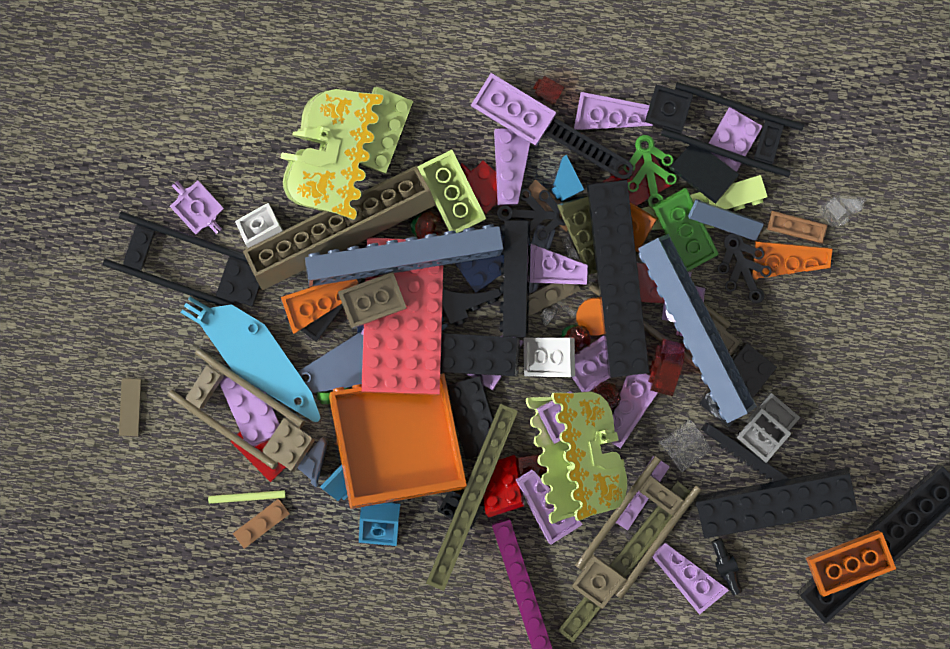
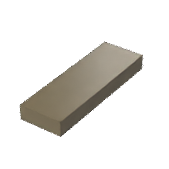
[119,378,142,437]

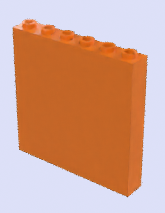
[329,373,467,509]

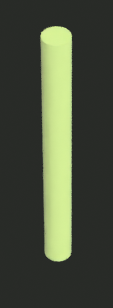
[208,490,286,504]

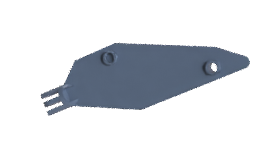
[298,317,449,393]

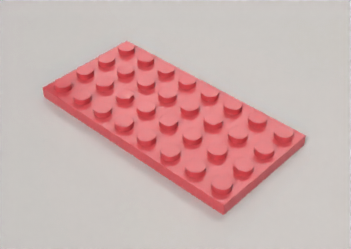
[361,238,443,395]

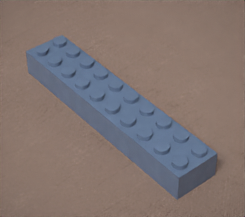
[305,224,503,287]
[638,234,757,423]

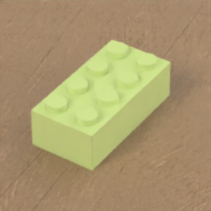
[359,87,413,173]

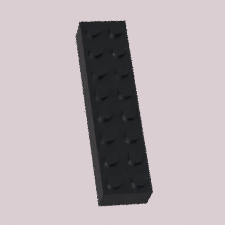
[696,468,858,539]

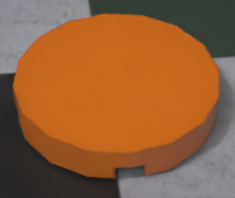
[576,297,604,336]

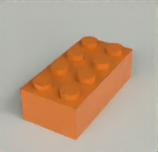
[806,530,896,597]

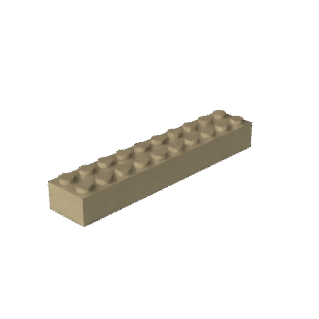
[243,166,436,290]

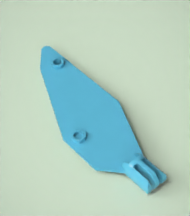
[180,296,321,422]

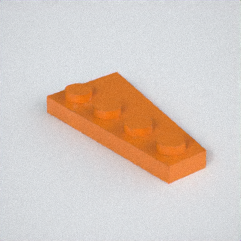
[752,241,832,279]
[281,279,358,334]

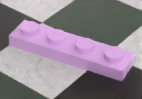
[616,456,670,530]

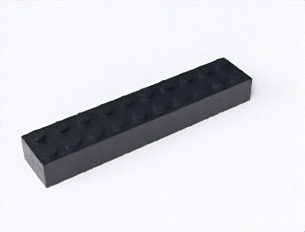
[587,180,649,378]
[796,465,950,624]

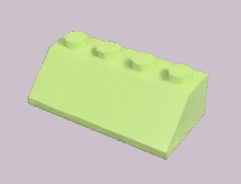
[417,150,486,233]

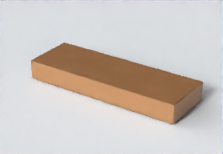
[767,211,828,244]

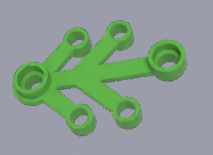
[623,135,677,209]

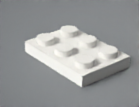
[523,338,575,377]

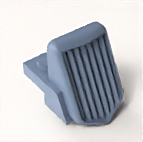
[297,436,328,487]

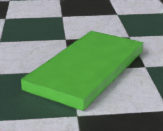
[652,188,719,271]

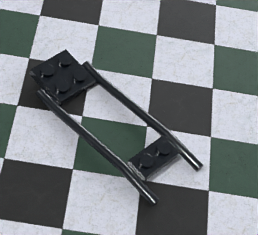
[645,82,804,178]
[103,211,260,307]

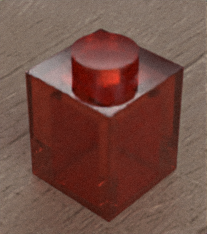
[533,76,564,105]

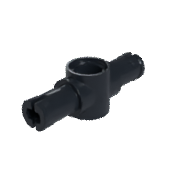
[711,538,743,595]

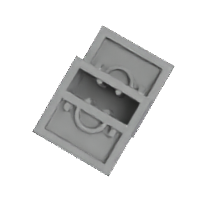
[736,392,800,463]

